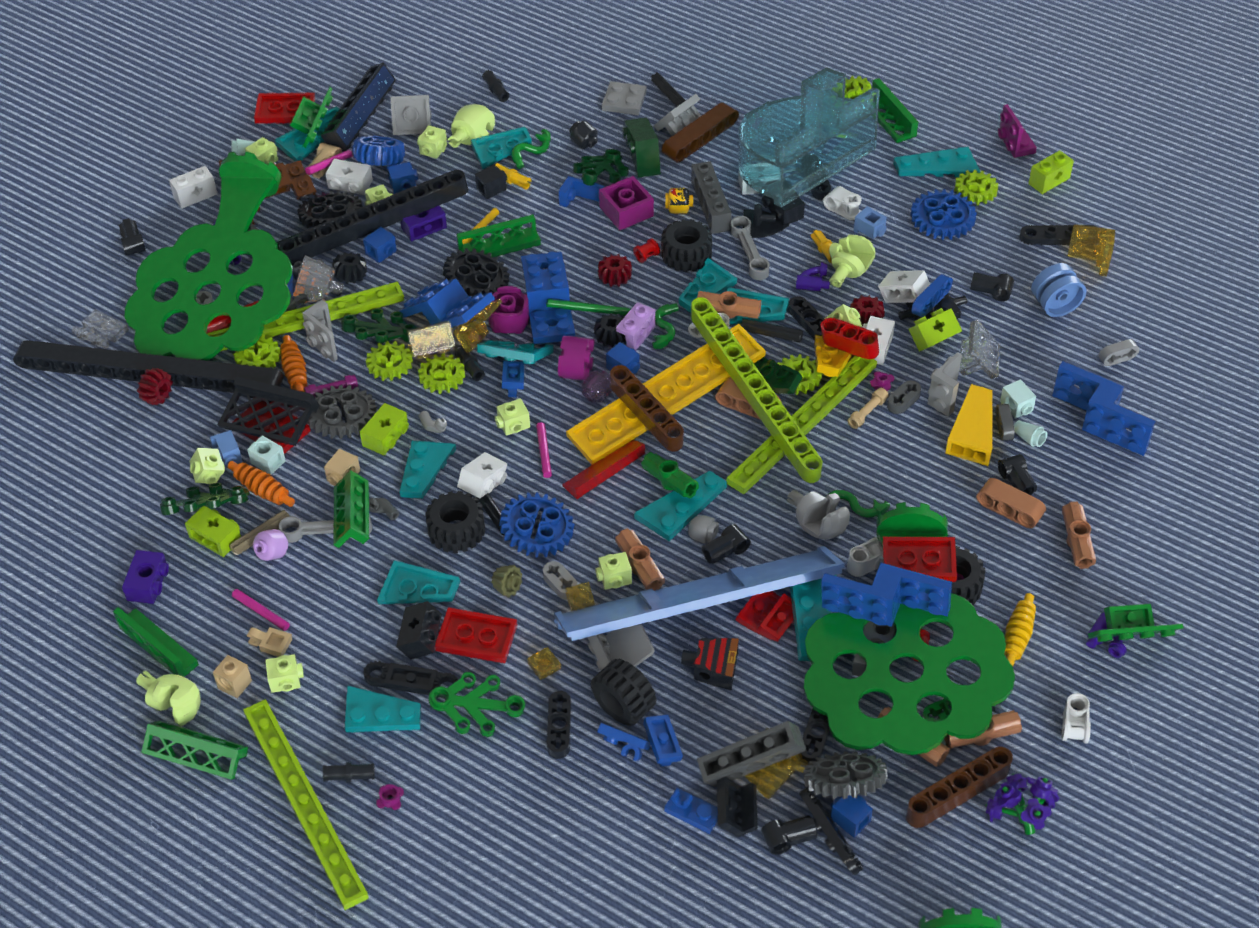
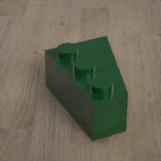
[622,117,661,178]

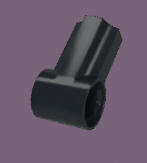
[119,218,146,256]
[970,272,1014,301]
[998,454,1037,495]
[702,524,751,564]
[761,815,817,855]

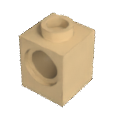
[324,449,360,486]
[213,655,252,698]

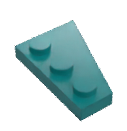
[471,126,532,170]
[679,258,737,313]
[727,287,789,324]
[477,340,554,364]
[400,440,456,499]
[377,560,461,605]
[345,685,421,733]

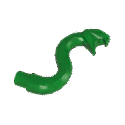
[511,129,551,169]
[652,303,679,349]
[825,490,890,518]

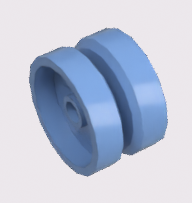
[1031,263,1087,317]

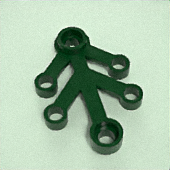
[573,149,629,186]
[341,308,420,343]
[160,483,250,515]

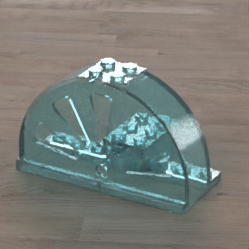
[738,67,880,208]

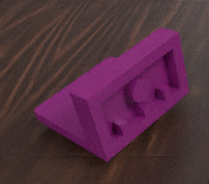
[998,104,1037,158]

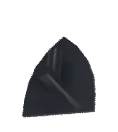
[743,204,789,238]

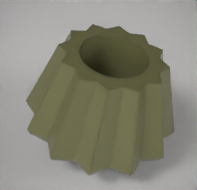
[491,565,523,598]

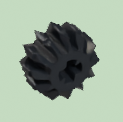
[332,252,367,284]
[594,313,626,348]

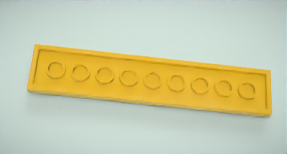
[566,324,766,465]

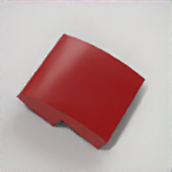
[735,591,794,642]

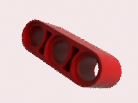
[821,318,879,359]

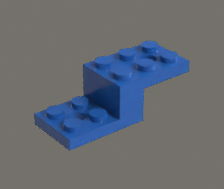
[521,252,575,344]
[399,278,495,332]
[1052,361,1156,456]
[821,563,952,627]

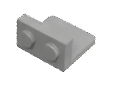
[302,300,338,362]
[927,352,962,417]
[588,624,655,671]

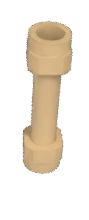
[848,388,889,429]

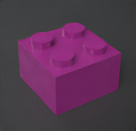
[599,176,654,231]

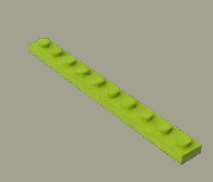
[207,281,405,351]
[726,355,877,494]
[243,699,369,910]

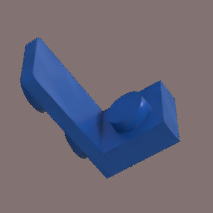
[559,176,604,208]

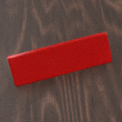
[563,440,645,499]

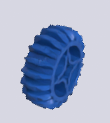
[352,135,405,166]

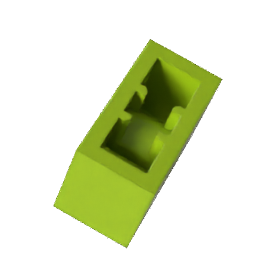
[1028,150,1074,194]
[908,308,962,352]
[360,403,409,455]
[185,506,241,557]

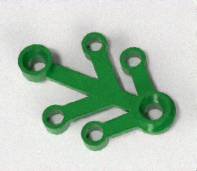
[428,672,525,737]

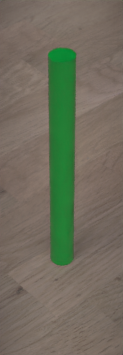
[546,299,630,316]

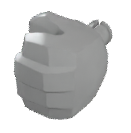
[787,490,850,540]

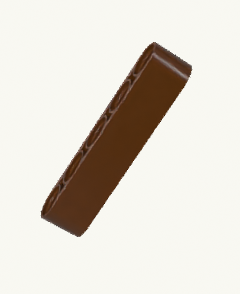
[661,102,739,163]
[610,365,684,452]
[906,747,1013,828]

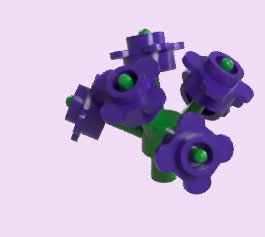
[985,774,1059,835]

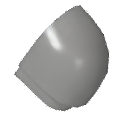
[688,515,719,544]

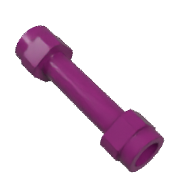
[304,375,358,398]

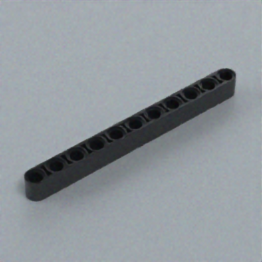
[276,170,468,266]

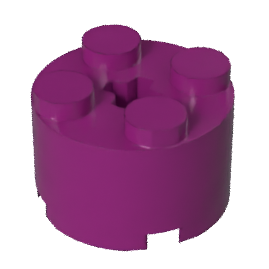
[487,286,529,334]
[558,336,595,381]

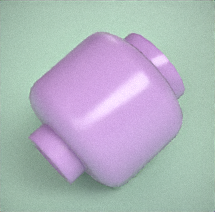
[253,529,288,561]

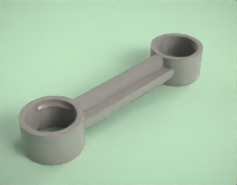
[730,216,770,280]
[279,516,372,543]

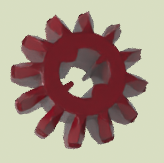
[598,254,632,287]
[850,294,885,326]
[137,368,173,405]

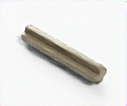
[229,510,290,556]

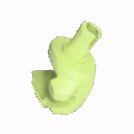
[448,104,495,148]
[829,234,875,288]
[136,671,201,727]

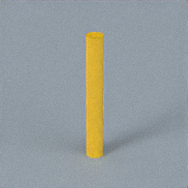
[462,208,499,244]

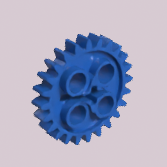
[910,189,977,240]
[499,492,575,558]

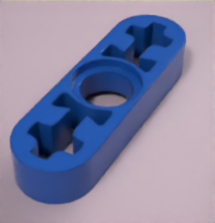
[911,274,953,317]

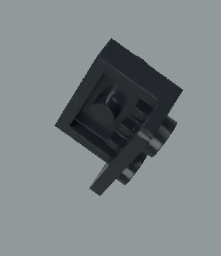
[717,777,758,837]

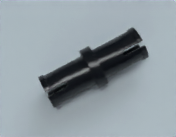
[482,70,510,102]
[454,345,485,381]
[323,762,375,783]

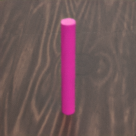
[305,150,352,175]
[536,422,552,478]
[232,589,290,631]

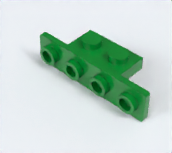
[290,87,333,148]
[1088,604,1184,642]

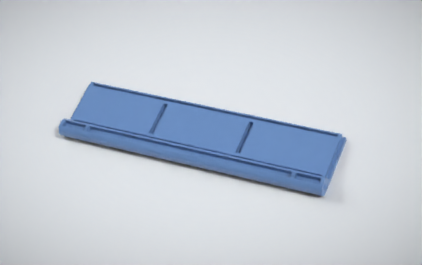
[554,546,845,641]

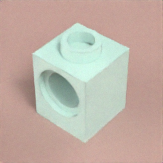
[1000,379,1036,419]
[247,436,285,475]

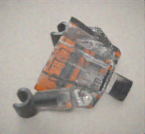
[285,255,344,312]

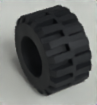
[661,219,712,272]
[425,491,485,553]
[951,546,986,605]
[590,659,657,726]

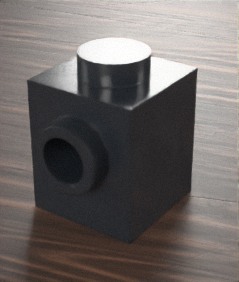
[475,165,507,199]

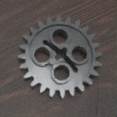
[307,385,377,439]
[803,751,888,799]

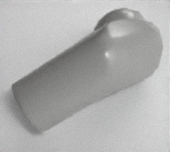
[419,411,447,433]

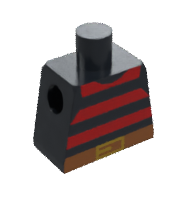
[681,638,739,690]

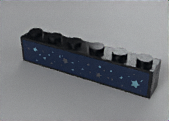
[320,62,396,152]

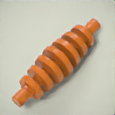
[280,335,307,392]
[227,461,295,507]

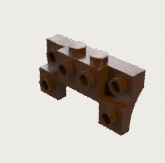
[257,160,316,212]

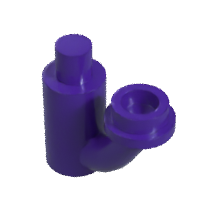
[796,262,830,292]
[1086,613,1127,658]

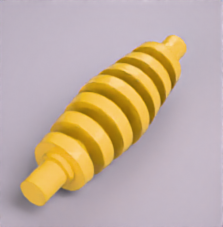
[1004,593,1036,666]

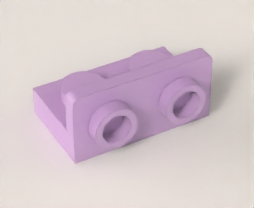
[616,303,655,351]

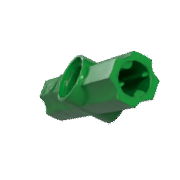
[641,452,699,499]

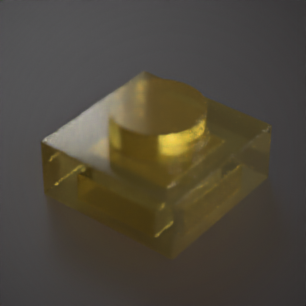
[565,582,595,611]
[527,647,561,680]

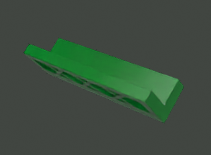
[865,78,918,143]
[456,214,541,258]
[333,470,369,548]
[113,607,199,677]
[141,721,249,780]

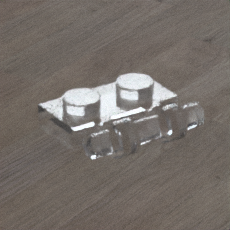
[72,309,129,349]

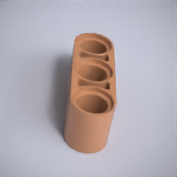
[715,378,782,420]
[976,478,1046,528]

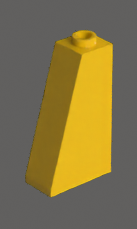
[945,384,992,466]

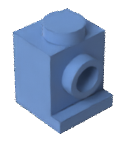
[854,206,887,239]
[210,430,243,468]

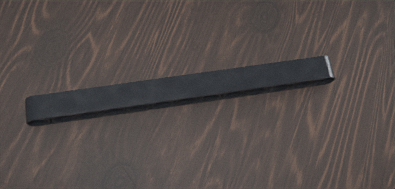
[13,340,284,393]

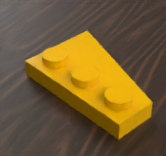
[814,335,853,377]

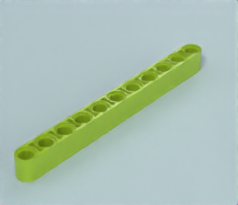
[691,297,823,483]

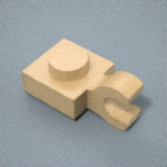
[247,627,292,657]

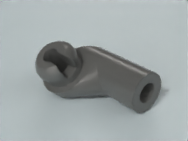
[369,498,399,520]

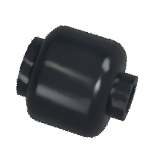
[569,120,598,149]

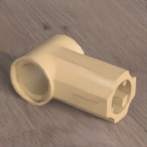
[308,143,342,179]

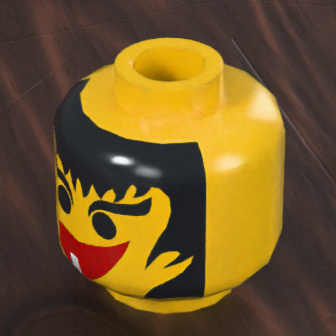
[665,188,693,214]

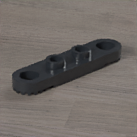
[1020,225,1102,245]
[363,661,458,698]
[799,787,864,875]

